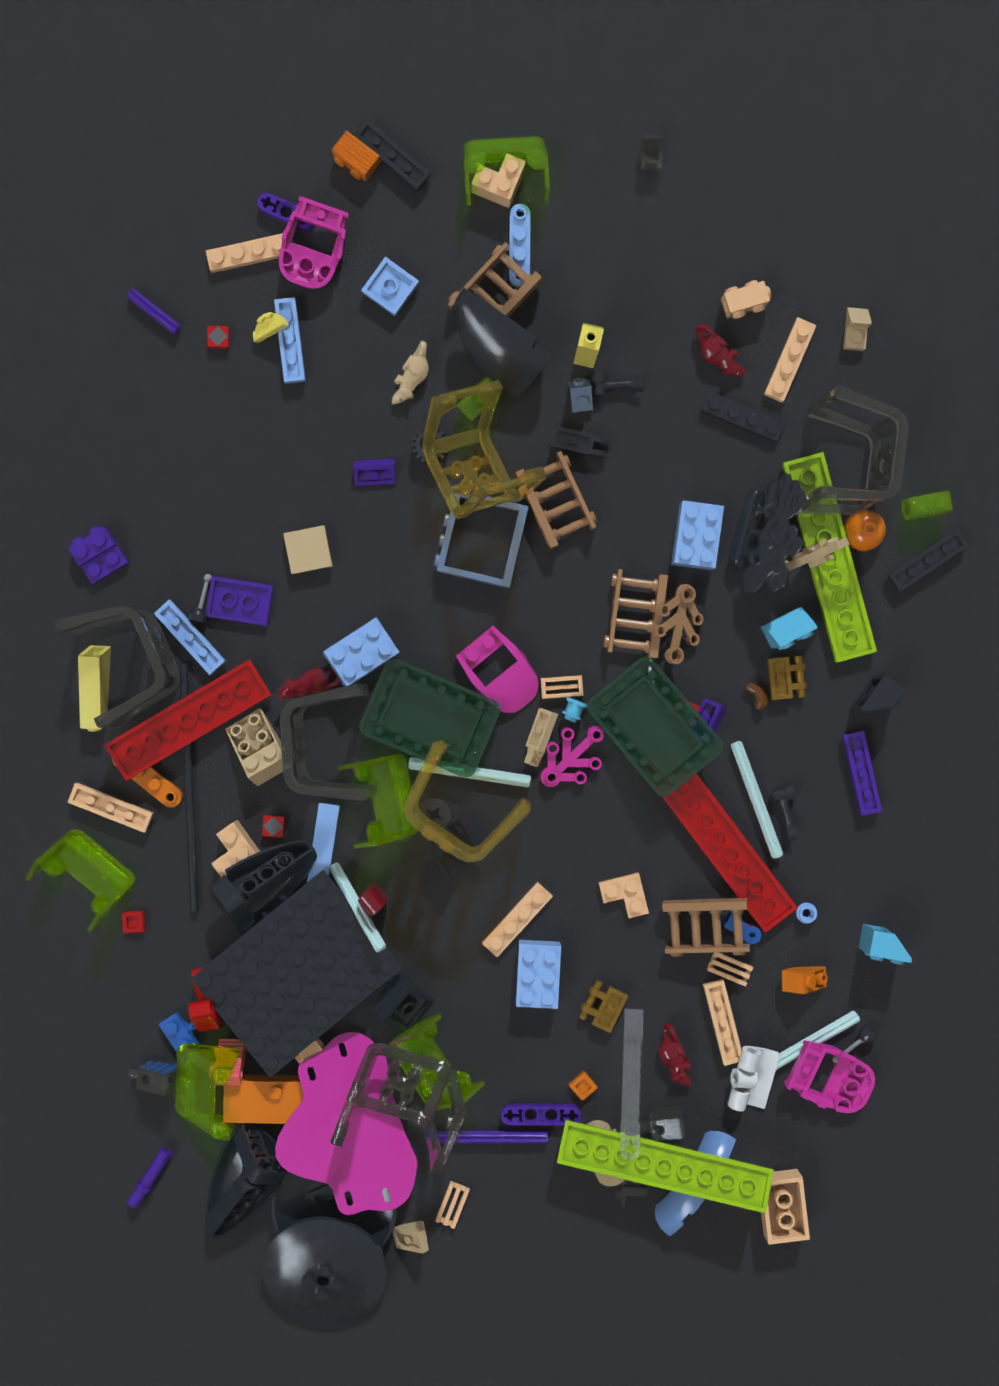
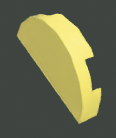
[253,312,289,343]

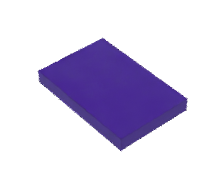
[206,576,274,627]

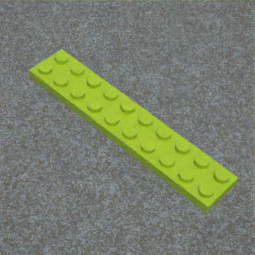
[782,452,877,663]
[557,1120,774,1213]

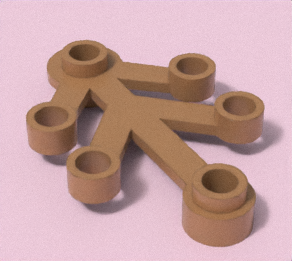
[652,584,704,664]

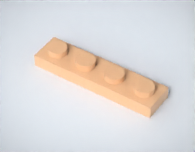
[206,233,283,273]
[763,317,816,403]
[68,783,154,833]
[482,881,553,957]
[703,979,742,1066]

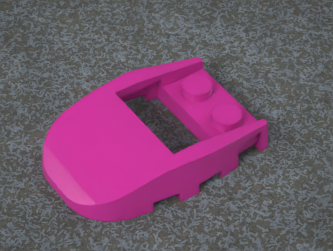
[279,196,348,289]
[455,626,539,714]
[784,1040,875,1113]

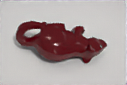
[695,324,747,376]
[277,668,341,701]
[659,1023,692,1087]

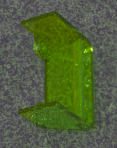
[463,136,550,205]
[338,754,419,849]
[25,829,135,933]
[389,1014,485,1111]

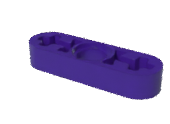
[258,193,315,232]

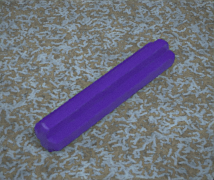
[127,289,181,334]

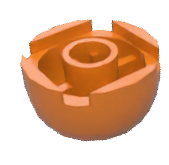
[844,510,886,552]

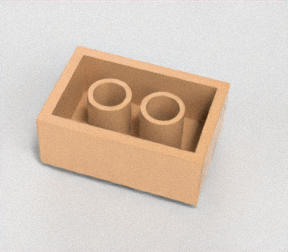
[761,1169,810,1245]

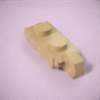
[524,708,558,767]

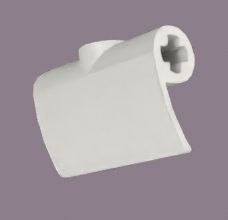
[727,1046,780,1111]

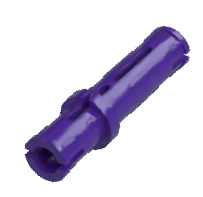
[127,1147,172,1209]

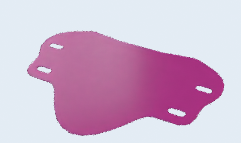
[275,1032,417,1215]

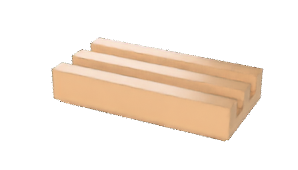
[541,675,583,699]
[707,952,754,987]
[435,1181,470,1229]

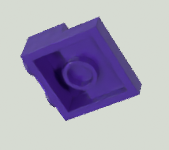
[68,526,129,585]

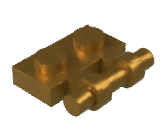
[767,656,807,700]
[578,979,628,1033]

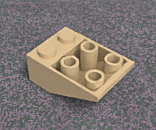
[225,708,293,786]

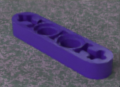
[501,1103,581,1125]

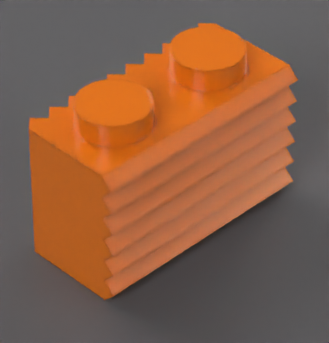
[332,131,381,181]

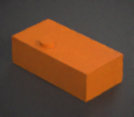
[223,1074,311,1124]

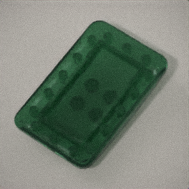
[587,657,723,797]
[359,659,501,777]

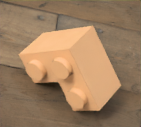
[471,153,526,208]
[211,820,260,877]

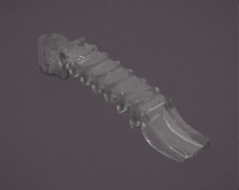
[620,1009,643,1160]

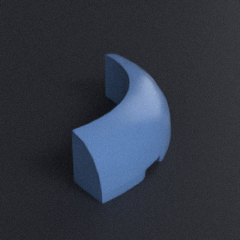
[655,1131,736,1236]

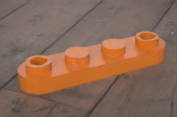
[112,759,183,807]

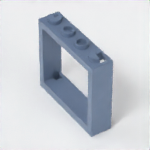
[434,489,529,589]

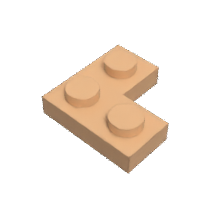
[598,872,649,918]

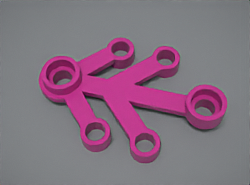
[541,725,604,787]

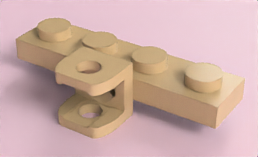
[784,536,850,571]

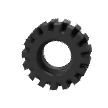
[411,426,449,466]

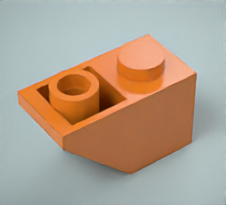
[782,966,828,994]

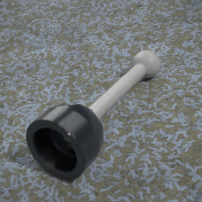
[188,574,212,624]
[832,1025,877,1063]

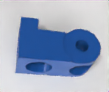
[721,910,761,944]

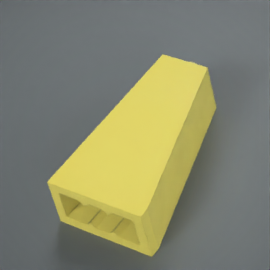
[573,323,604,368]
[78,645,111,732]

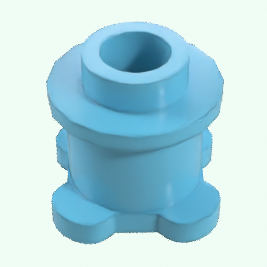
[562,697,588,722]

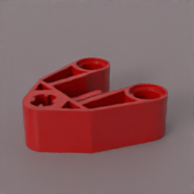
[189,968,225,1031]

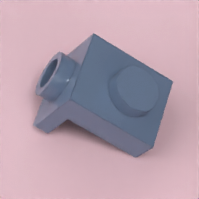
[568,378,593,412]

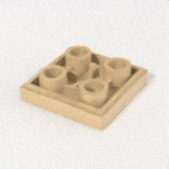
[283,525,333,575]

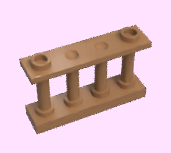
[448,242,542,317]
[515,451,597,550]
[604,569,668,659]
[662,898,750,957]

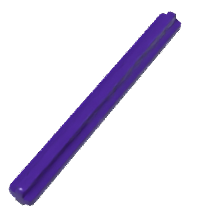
[425,1131,548,1144]

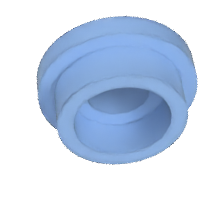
[796,903,817,924]

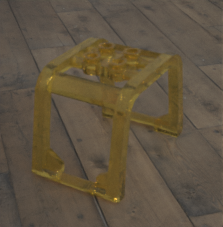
[423,380,546,519]
[404,740,531,862]

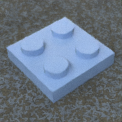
[361,257,419,317]

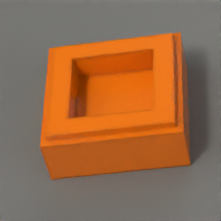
[569,1071,598,1101]

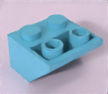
[761,607,817,650]
[859,924,912,965]

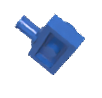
[158,1011,200,1059]

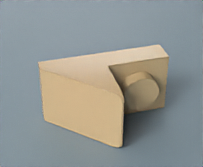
[843,307,872,351]
[393,1221,429,1254]

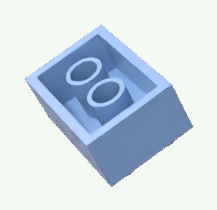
[671,501,724,570]
[323,618,399,688]
[516,940,561,1009]

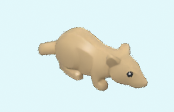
[392,340,429,404]

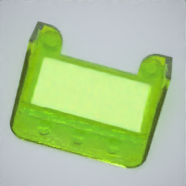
[175,1043,240,1141]

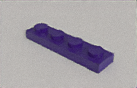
[842,730,882,816]

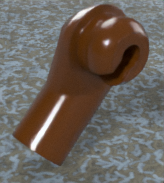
[744,681,768,711]

